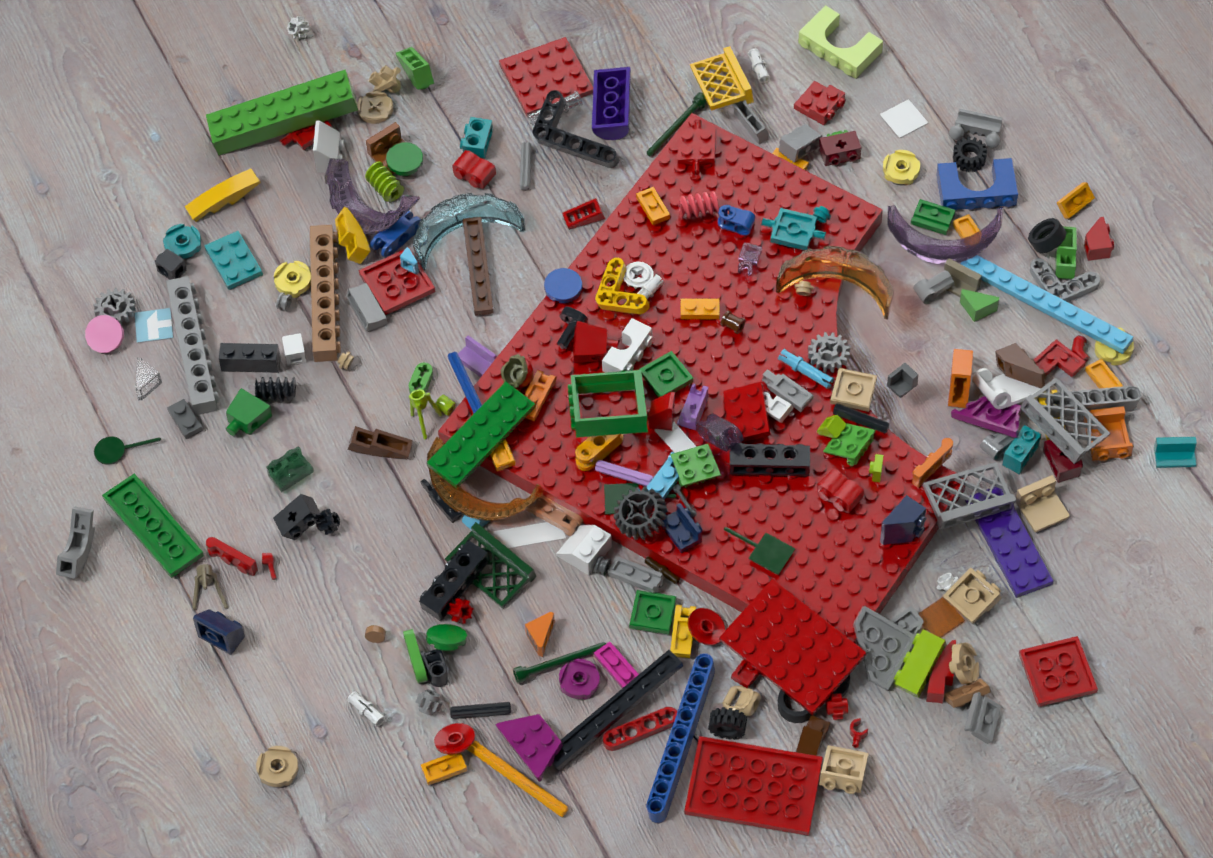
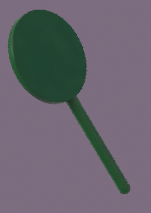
[94,436,161,465]

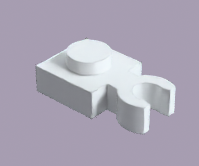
[764,392,793,423]

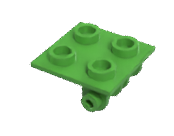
[823,423,876,466]
[670,444,721,488]

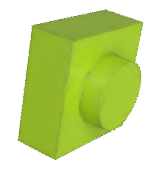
[869,454,884,482]

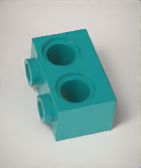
[460,117,493,159]
[1002,425,1041,475]

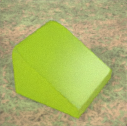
[817,415,846,438]

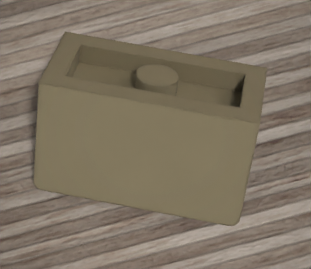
[944,258,982,297]

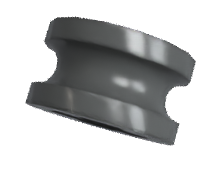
[594,556,611,576]

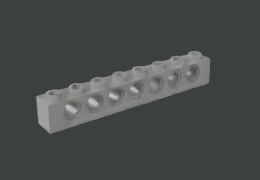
[166,276,219,415]

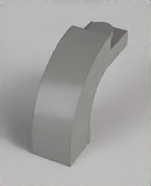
[56,506,95,579]

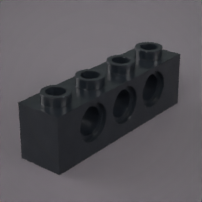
[729,443,810,476]
[419,540,490,621]

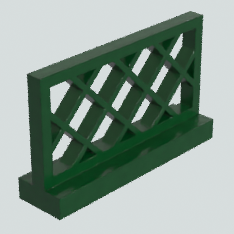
[445,522,537,609]

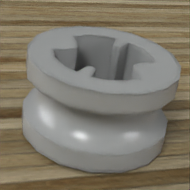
[276,292,292,311]

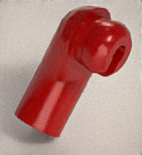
[1071,335,1090,363]

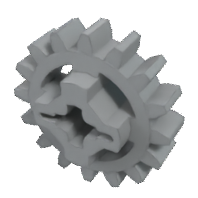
[93,288,136,326]
[808,332,850,372]

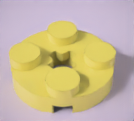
[883,150,920,185]
[274,261,311,298]
[1094,328,1134,365]

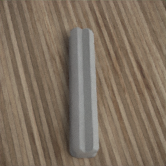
[520,142,531,190]

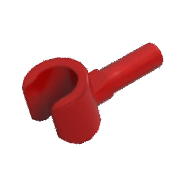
[262,553,277,580]

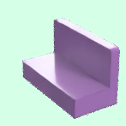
[458,335,497,377]

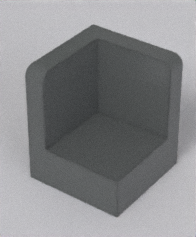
[887,363,919,398]

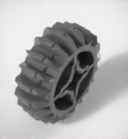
[614,486,668,540]

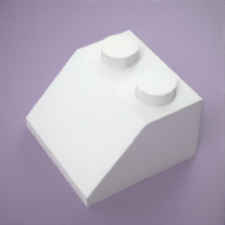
[313,121,344,173]
[556,525,612,576]

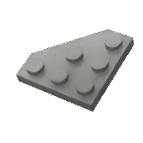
[853,606,915,690]

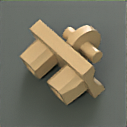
[369,65,401,93]

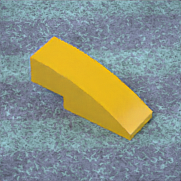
[335,207,370,264]

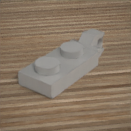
[762,369,813,412]

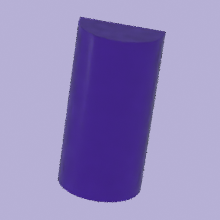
[592,67,631,140]

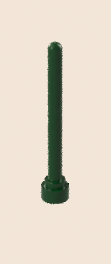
[647,92,708,156]
[513,642,606,684]

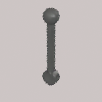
[673,484,697,518]

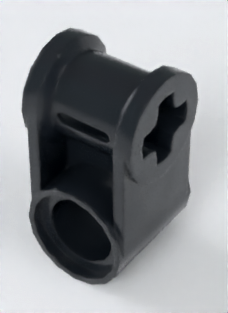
[420,649,448,687]

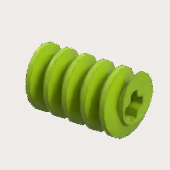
[365,161,404,202]

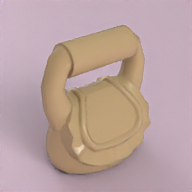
[722,686,761,716]

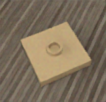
[830,368,877,412]

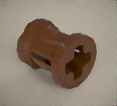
[720,310,746,334]

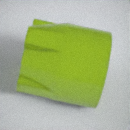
[435,394,456,416]

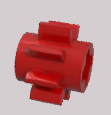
[447,598,474,624]
[826,693,848,720]

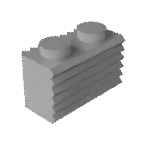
[779,124,822,162]

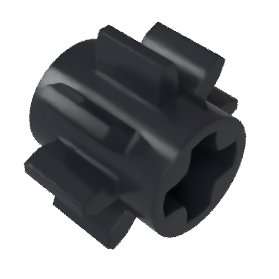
[315,509,340,535]

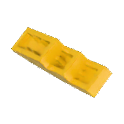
[184,168,261,222]

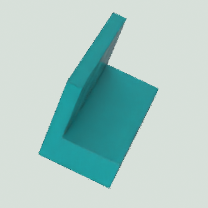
[1154,437,1197,468]

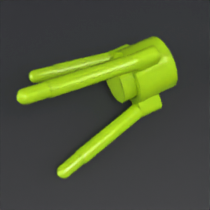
[409,389,443,440]

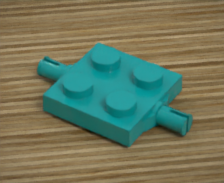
[761,208,826,251]

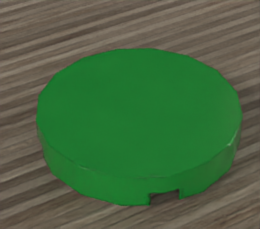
[386,142,423,176]
[426,624,467,651]

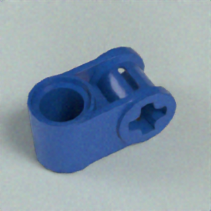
[718,205,756,235]

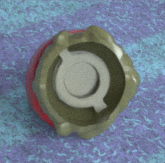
[500,354,534,390]

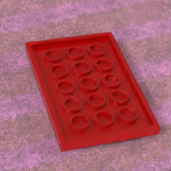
[719,578,867,715]
[684,736,823,836]

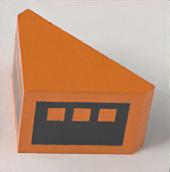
[525,612,555,657]

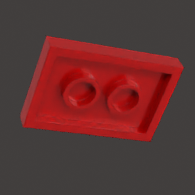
[723,382,771,444]

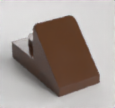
[796,715,830,756]

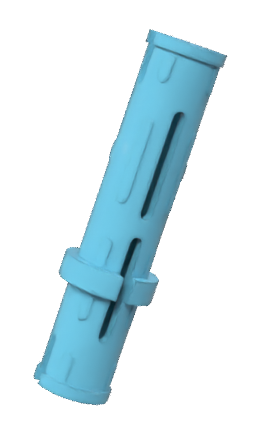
[778,349,834,389]

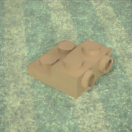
[943,568,1002,624]
[819,745,869,794]

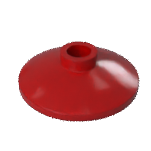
[687,608,725,645]
[434,723,475,754]

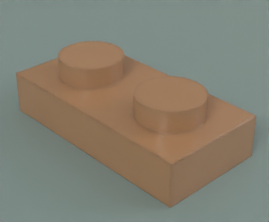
[944,679,990,708]

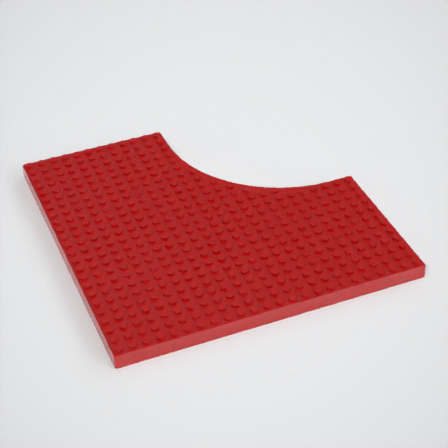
[438,113,967,645]

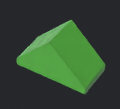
[960,289,1000,322]

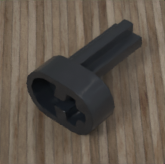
[557,306,588,349]

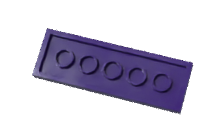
[965,487,1053,598]

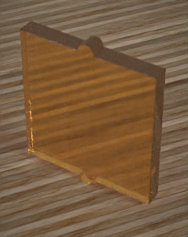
[918,597,965,638]

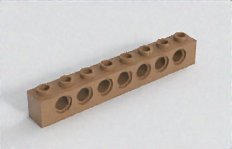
[310,224,341,362]

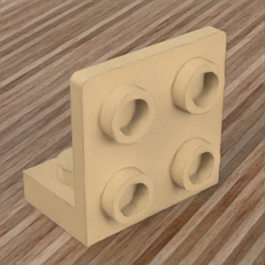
[1016,475,1069,532]

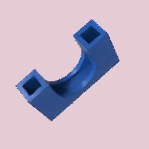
[936,158,1018,210]

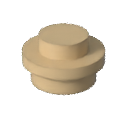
[795,281,814,296]
[337,351,354,370]

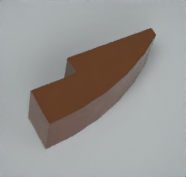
[347,426,413,459]

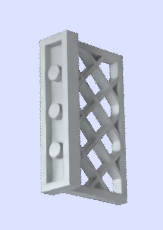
[1020,378,1110,464]
[922,462,1016,530]

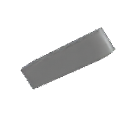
[1046,386,1142,418]

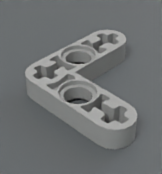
[1030,258,1100,302]

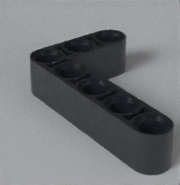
[532,90,619,168]

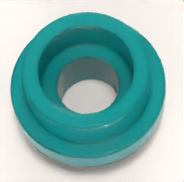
[813,206,831,223]

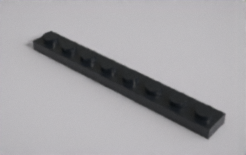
[552,650,683,771]

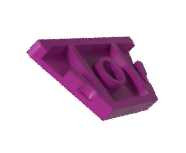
[951,396,1021,438]
[495,714,563,782]

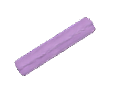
[595,460,653,486]

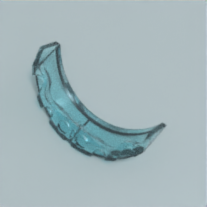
[413,193,525,271]

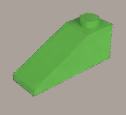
[395,47,434,90]

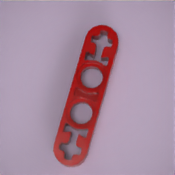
[603,707,677,751]

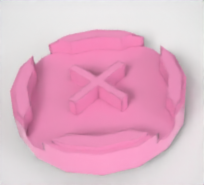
[85,315,124,353]

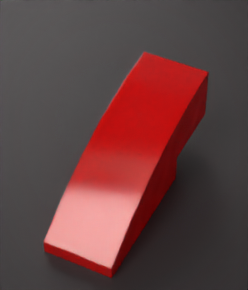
[926,640,956,704]

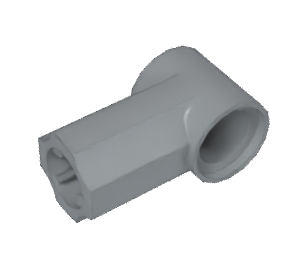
[913,270,955,304]
[980,432,1015,460]

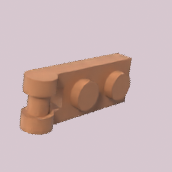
[526,492,583,536]

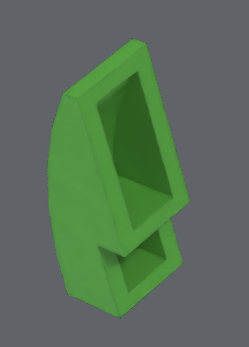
[1055,226,1077,279]

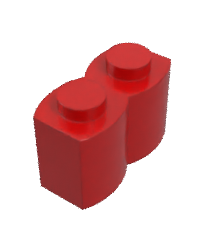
[452,150,496,189]
[817,469,864,513]

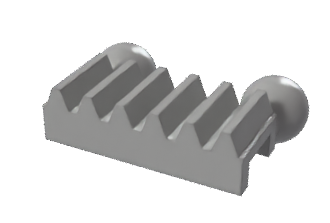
[949,108,1003,148]

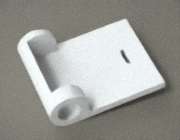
[973,368,1047,409]

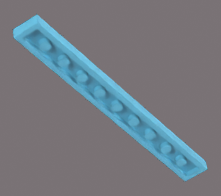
[960,252,1134,354]

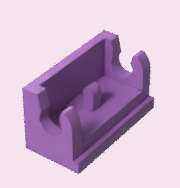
[677,384,708,430]

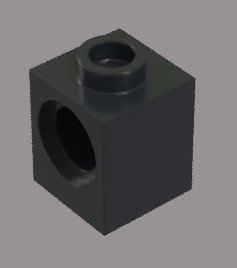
[155,249,186,280]

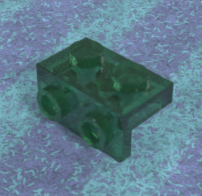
[266,446,314,493]

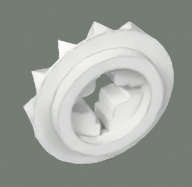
[623,262,653,289]

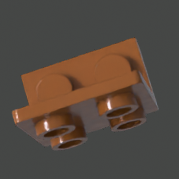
[366,122,405,175]

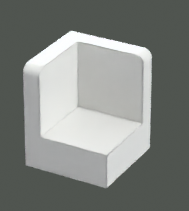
[282,333,306,366]

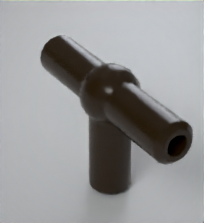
[644,556,680,584]

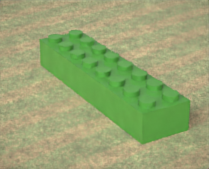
[206,69,358,155]

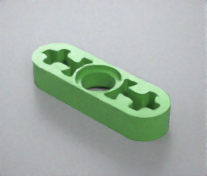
[403,629,428,684]

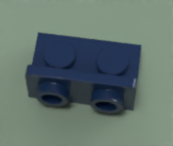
[662,503,703,553]

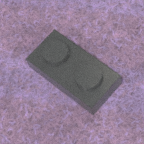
[167,399,203,439]

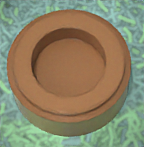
[365,625,386,643]

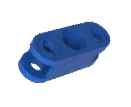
[370,209,422,258]

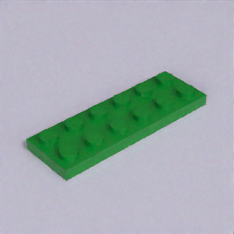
[427,381,536,489]
[102,473,204,578]

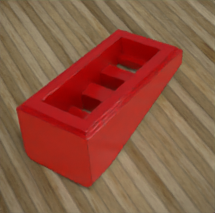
[562,198,605,229]

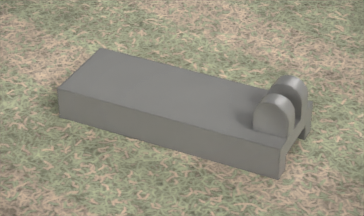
[607,556,664,593]

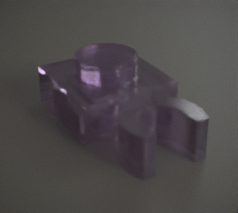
[738,242,762,276]

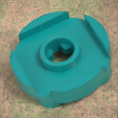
[163,224,201,259]

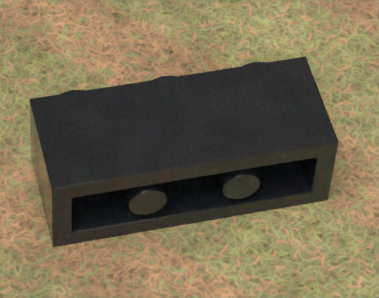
[218,343,281,373]

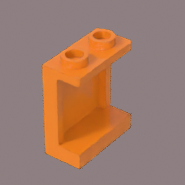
[1083,406,1133,461]

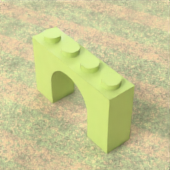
[798,5,883,79]

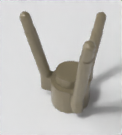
[192,564,228,610]

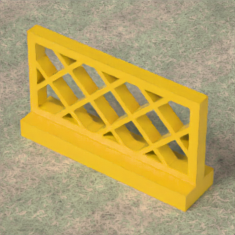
[690,46,754,111]

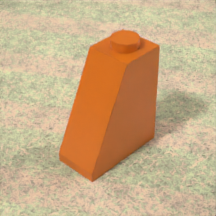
[948,349,973,408]

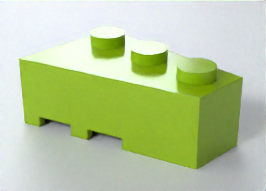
[894,629,947,698]

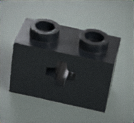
[273,494,322,540]

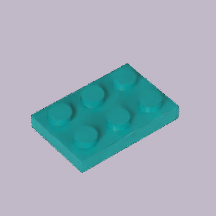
[204,231,263,290]

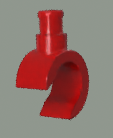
[850,718,868,748]

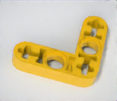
[595,258,649,314]

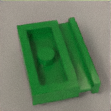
[911,199,955,235]

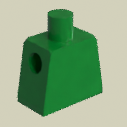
[225,388,272,436]

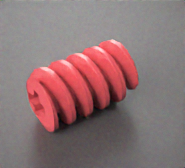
[678,191,719,220]

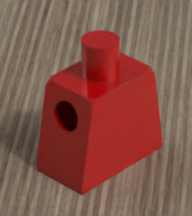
[572,321,618,363]

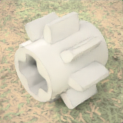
[287,16,310,39]

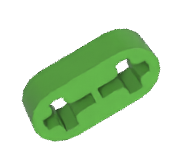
[408,362,433,394]

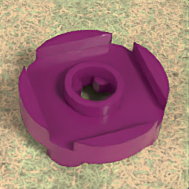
[559,659,600,700]

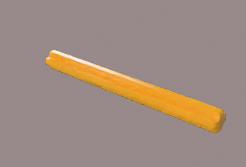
[467,740,568,817]

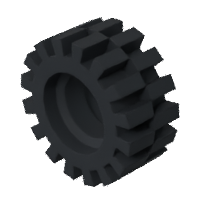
[953,137,987,172]
[708,707,747,739]

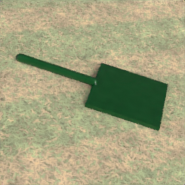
[604,483,677,515]
[724,527,795,575]

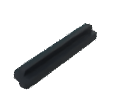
[833,403,890,433]
[450,702,511,719]

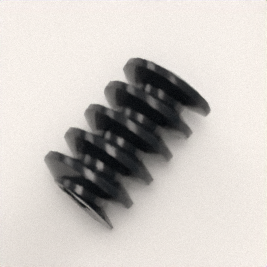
[255,377,296,402]

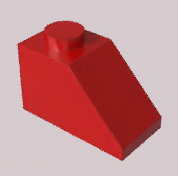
[646,392,675,431]

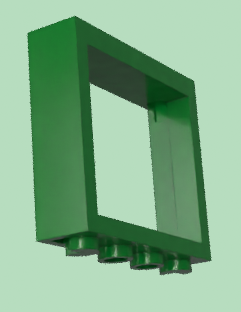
[568,370,648,438]

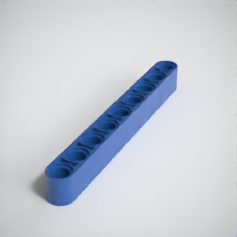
[646,653,715,823]

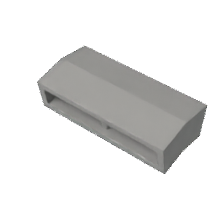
[732,101,769,144]
[346,283,387,331]

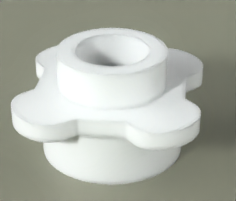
[936,573,959,591]

